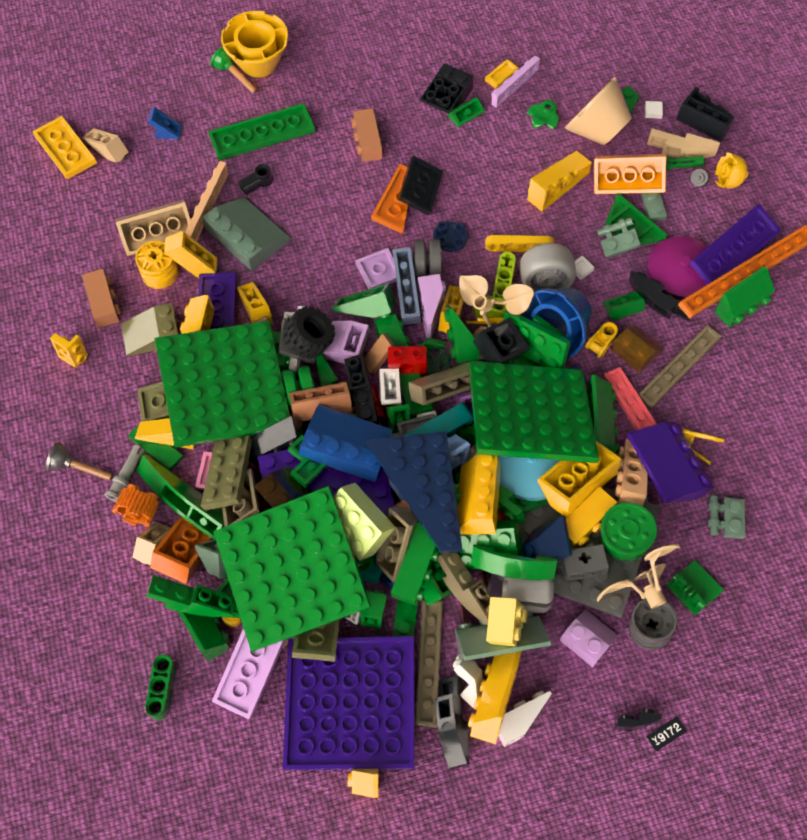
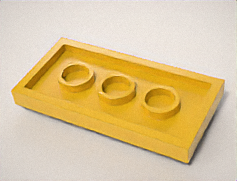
[32,116,97,180]

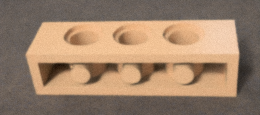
[615,439,648,507]

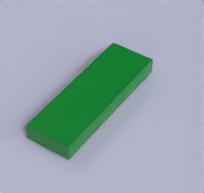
[128,425,184,472]

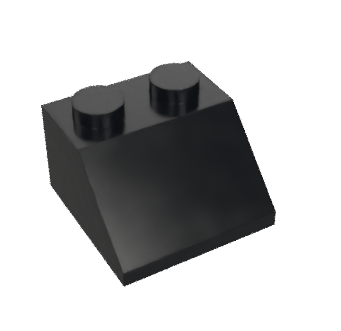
[473,318,531,364]

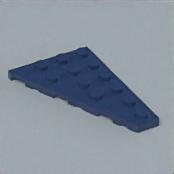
[367,431,462,554]

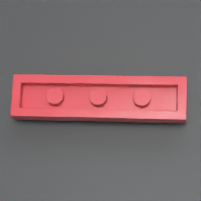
[603,367,657,430]

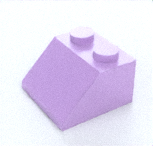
[560,609,618,668]

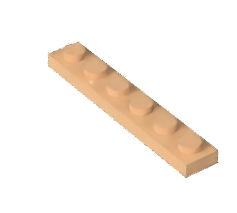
[184,161,229,242]

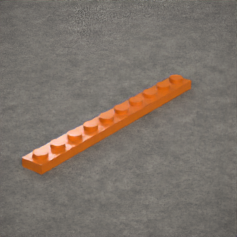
[678,225,807,319]

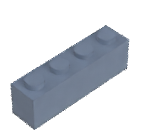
[392,247,421,325]

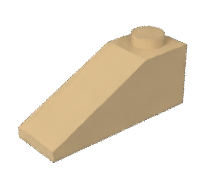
[81,128,129,162]

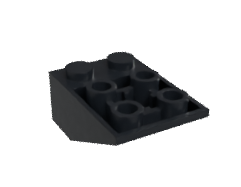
[420,63,473,114]

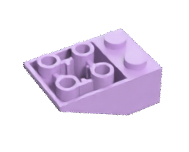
[322,321,369,364]

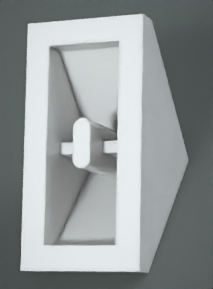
[379,368,401,405]

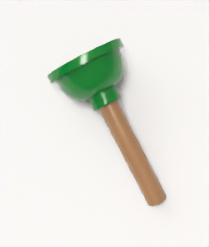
[210,47,257,93]

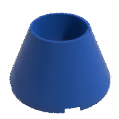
[520,288,592,359]

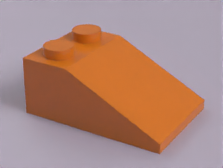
[151,516,213,584]

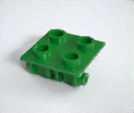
[666,560,724,616]

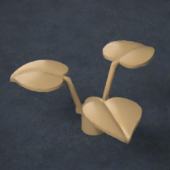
[459,275,534,359]
[597,543,680,609]

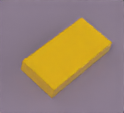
[485,59,519,89]

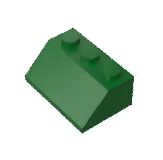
[715,266,775,328]
[178,611,230,662]

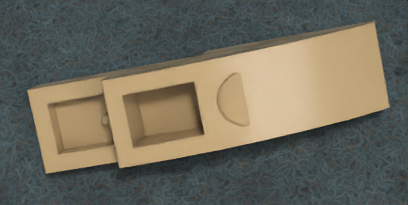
[647,128,720,158]

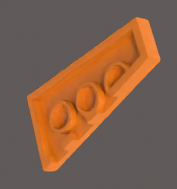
[371,164,408,234]

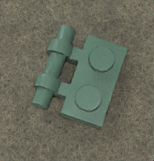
[597,218,641,259]
[708,495,745,539]

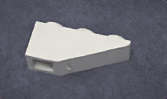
[498,691,552,747]

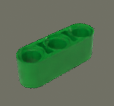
[145,654,176,721]

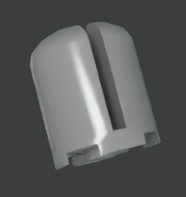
[501,576,554,614]

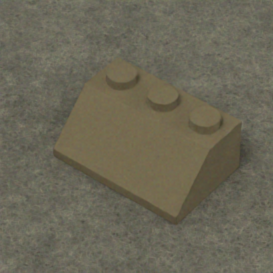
[222,468,260,527]
[375,507,418,583]

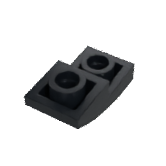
[614,709,662,731]

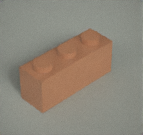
[351,108,382,162]
[82,269,121,328]
[289,382,352,422]

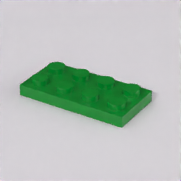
[503,310,571,368]

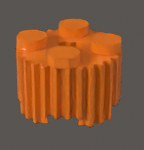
[112,484,159,527]

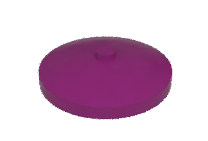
[647,236,708,300]

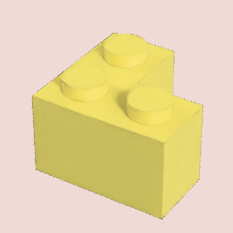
[486,597,527,647]

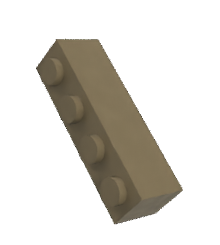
[409,362,471,405]

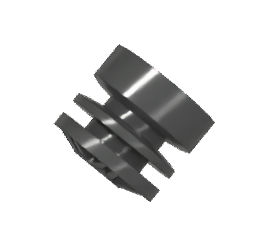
[629,599,677,650]

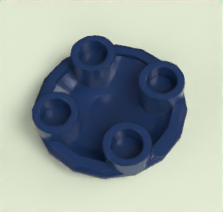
[433,221,468,252]

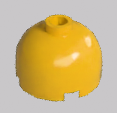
[715,153,748,189]

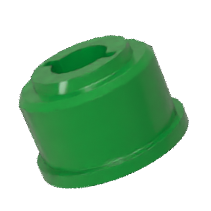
[601,503,657,561]

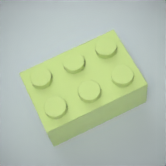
[334,483,396,561]

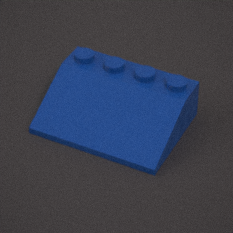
[299,404,393,482]

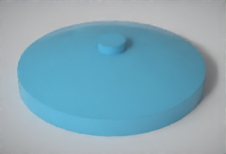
[499,456,560,501]

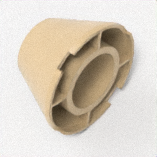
[564,77,632,145]

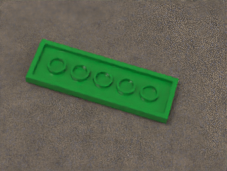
[208,103,315,161]

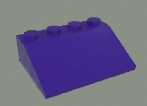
[627,422,714,503]

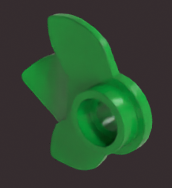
[527,100,559,130]

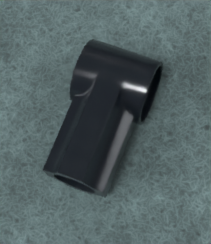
[238,164,273,195]

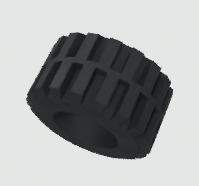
[283,306,335,359]

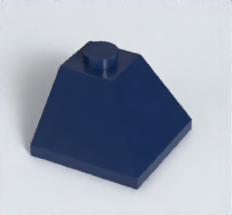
[522,515,572,562]

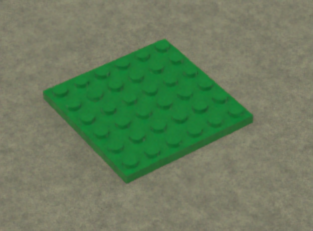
[154,321,290,448]
[469,361,599,463]
[213,486,371,652]

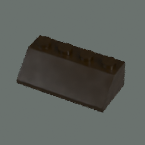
[255,466,312,508]

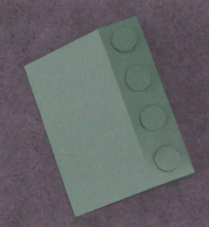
[202,197,291,272]
[454,612,551,661]

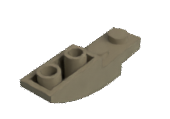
[437,552,492,625]

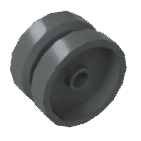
[413,239,441,280]

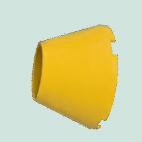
[221,11,288,78]

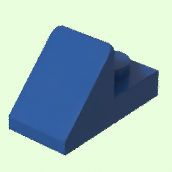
[148,107,182,139]

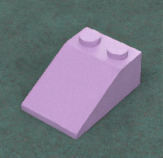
[418,274,446,340]

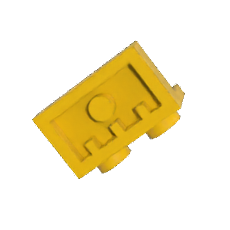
[50,333,88,368]

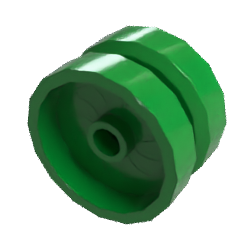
[282,366,315,412]

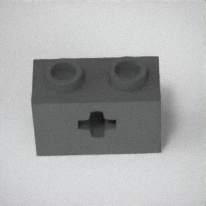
[561,543,609,581]

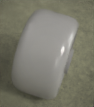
[520,243,576,291]

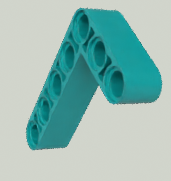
[403,403,474,437]

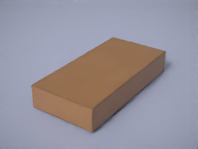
[364,334,396,374]

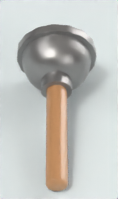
[45,441,112,480]

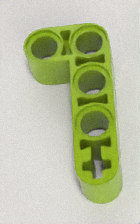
[472,252,516,318]

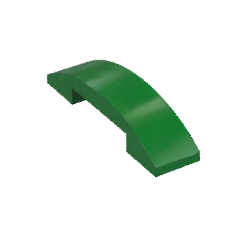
[471,544,558,580]

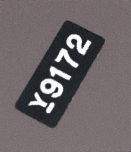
[646,717,687,751]

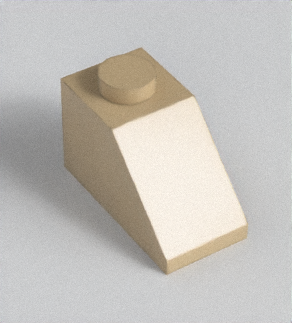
[133,522,171,565]

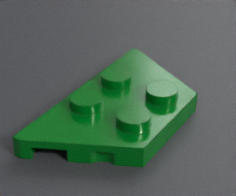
[605,193,668,245]

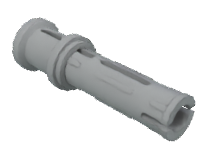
[104,445,145,502]

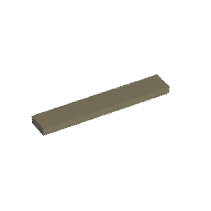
[638,325,722,410]
[415,600,443,728]

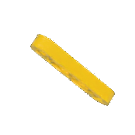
[485,235,554,252]

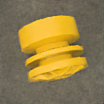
[135,240,179,289]

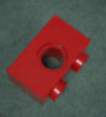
[388,346,427,374]

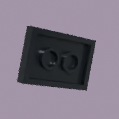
[398,155,443,215]

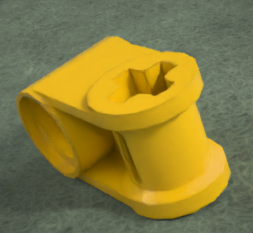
[585,322,618,359]

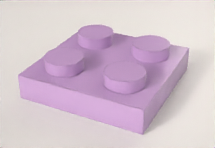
[355,248,397,289]

